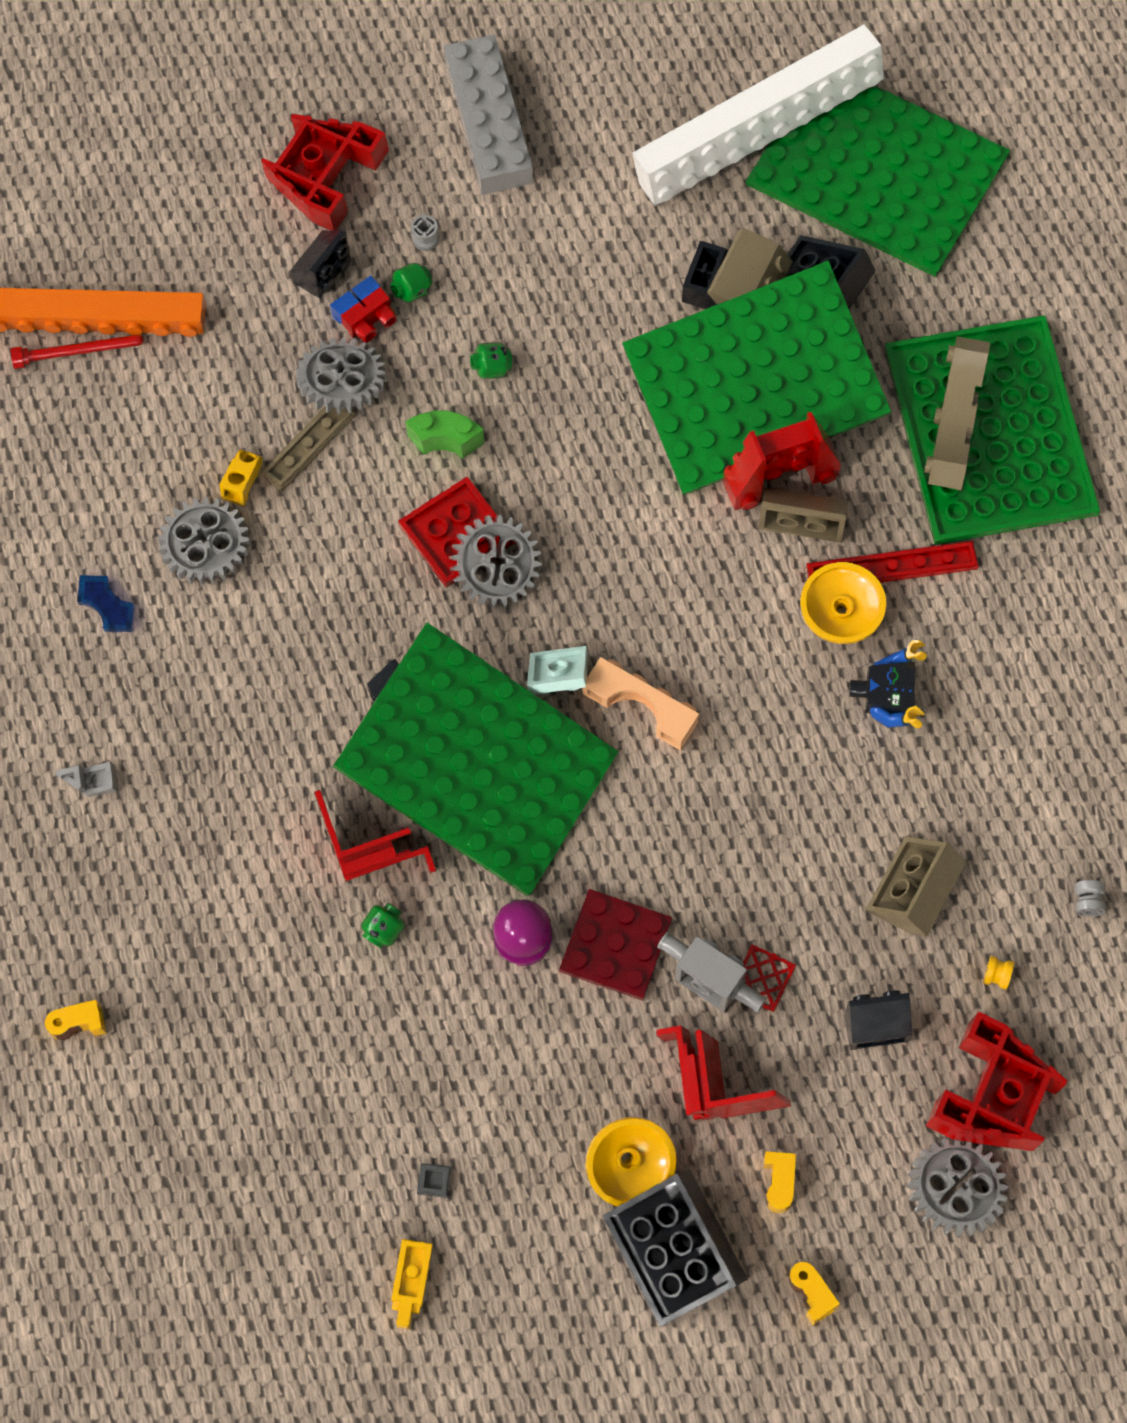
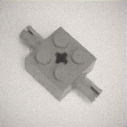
[657,932,767,1014]

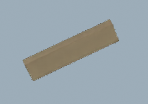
[260,406,356,492]

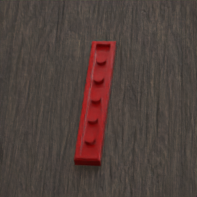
[806,541,979,583]

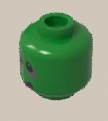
[390,263,432,303]
[470,342,512,379]
[361,903,405,949]

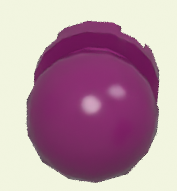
[492,899,552,966]

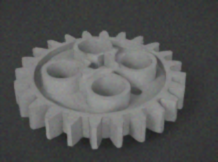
[296,337,386,414]
[158,497,250,585]
[449,515,542,607]
[907,1138,1008,1237]

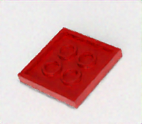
[398,477,515,588]

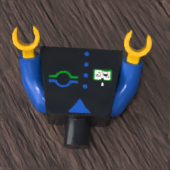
[849,640,927,729]

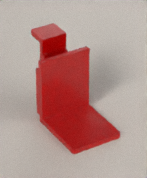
[314,790,436,881]
[656,1025,791,1120]

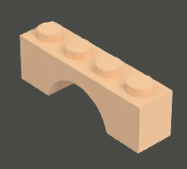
[583,657,699,750]

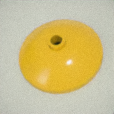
[800,562,886,644]
[586,1117,676,1207]

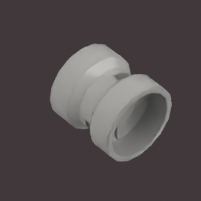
[411,215,439,251]
[1075,880,1106,916]

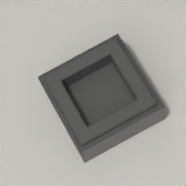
[417,1163,451,1198]

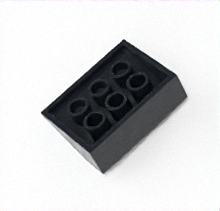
[785,235,876,309]
[602,1169,748,1327]

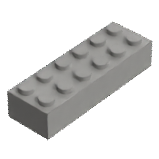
[444,34,533,195]

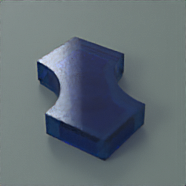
[77,575,135,632]

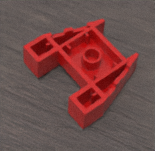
[261,114,389,230]
[723,412,841,510]
[926,1011,1067,1151]

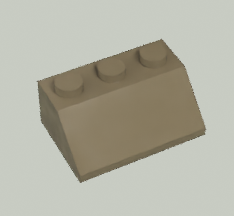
[707,228,793,305]
[758,487,848,543]
[866,836,967,936]

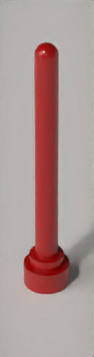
[10,335,143,369]

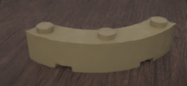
[924,336,990,490]

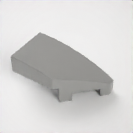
[56,762,118,797]

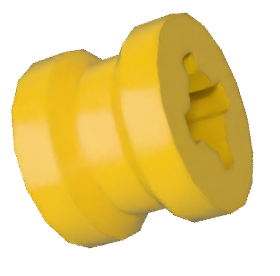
[983,955,1014,990]

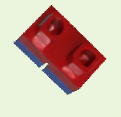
[330,275,397,343]

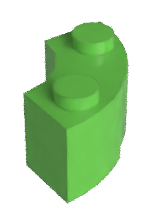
[405,411,485,459]

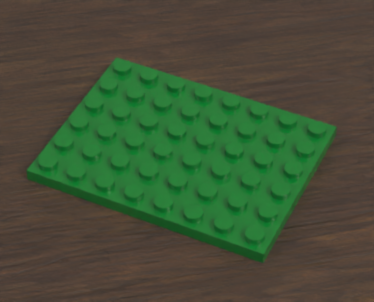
[746,86,1010,277]
[622,261,891,496]
[884,315,1100,545]
[332,623,619,896]

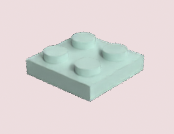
[527,646,588,695]

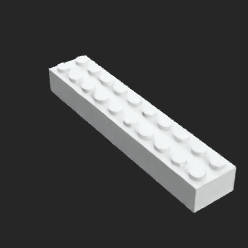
[632,25,884,206]

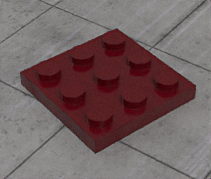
[559,889,672,1001]

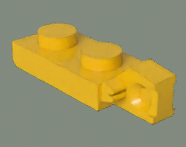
[391,1239,433,1329]

